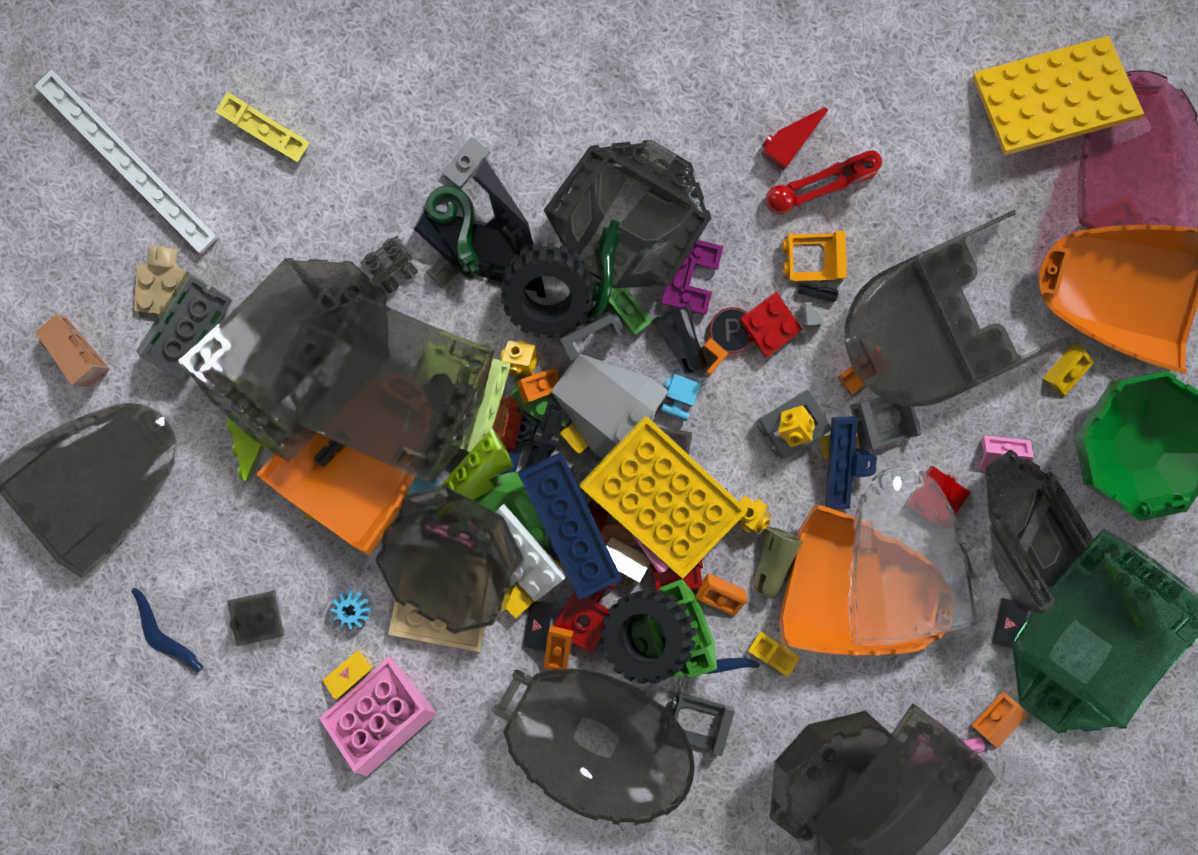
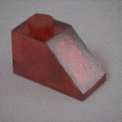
[492,395,522,452]

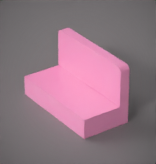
[979,435,1034,472]

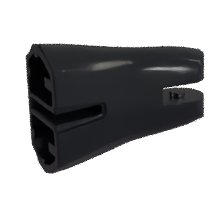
[652,304,707,374]

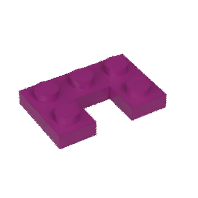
[661,240,724,315]

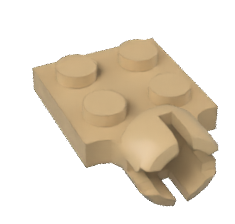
[134,245,186,314]

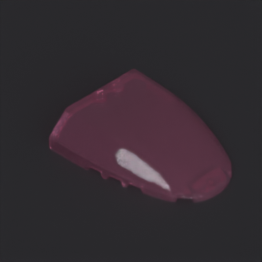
[1078,70,1198,229]

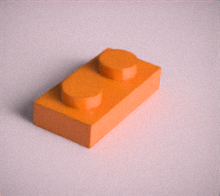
[516,367,561,403]
[544,626,573,673]

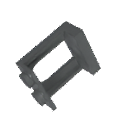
[559,311,623,361]
[757,389,831,459]
[850,390,921,451]
[664,692,735,757]

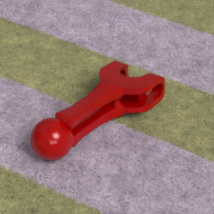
[765,150,882,215]

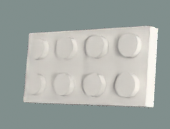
[472,504,567,601]

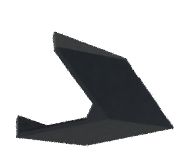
[413,157,546,298]

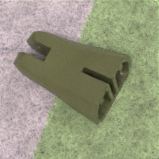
[754,527,803,599]

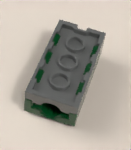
[136,271,233,380]

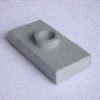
[442,136,490,189]

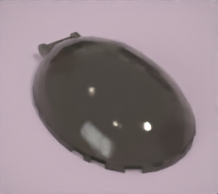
[492,668,695,825]

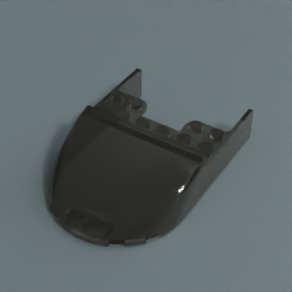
[844,210,1075,407]

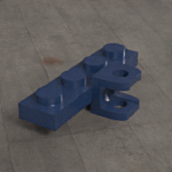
[825,416,877,510]

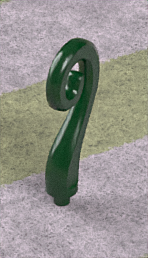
[426,185,480,276]
[586,219,621,321]

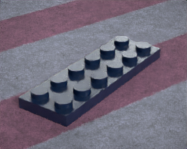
[518,452,622,600]

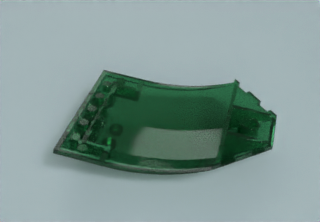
[1012,529,1198,733]

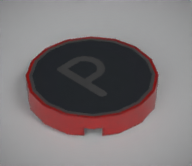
[709,307,754,354]

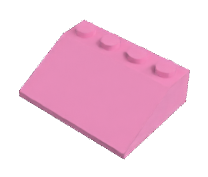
[319,657,437,776]

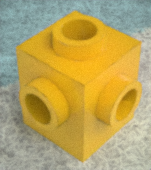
[500,340,539,376]
[778,405,815,447]
[738,495,772,534]

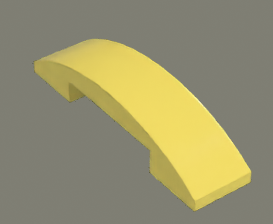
[215,92,310,163]

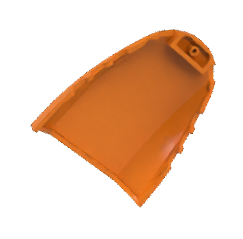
[1038,224,1198,374]
[256,374,432,556]
[779,505,954,656]

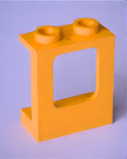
[782,231,847,282]

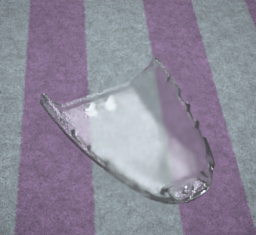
[848,466,987,646]

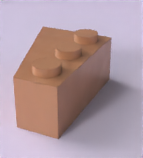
[35,314,110,387]

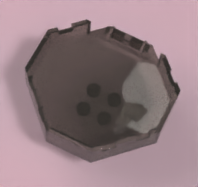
[375,485,524,634]
[769,711,907,849]

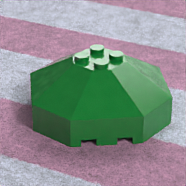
[1074,371,1198,521]

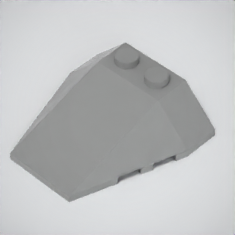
[551,353,669,459]

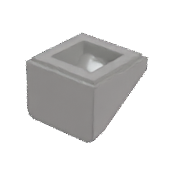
[801,302,825,327]

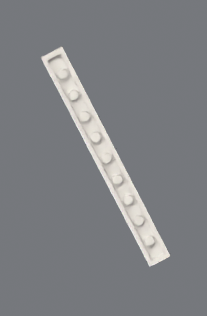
[35,70,218,254]

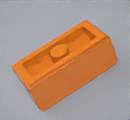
[696,573,748,616]

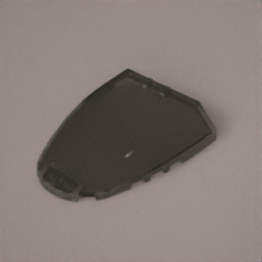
[0,403,177,578]

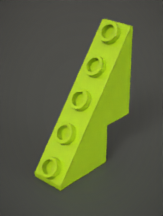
[216,370,276,481]
[430,429,514,517]

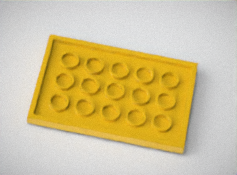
[973,36,1144,156]
[579,415,748,578]

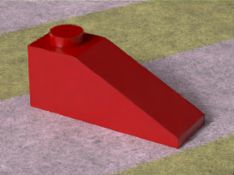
[762,107,828,171]

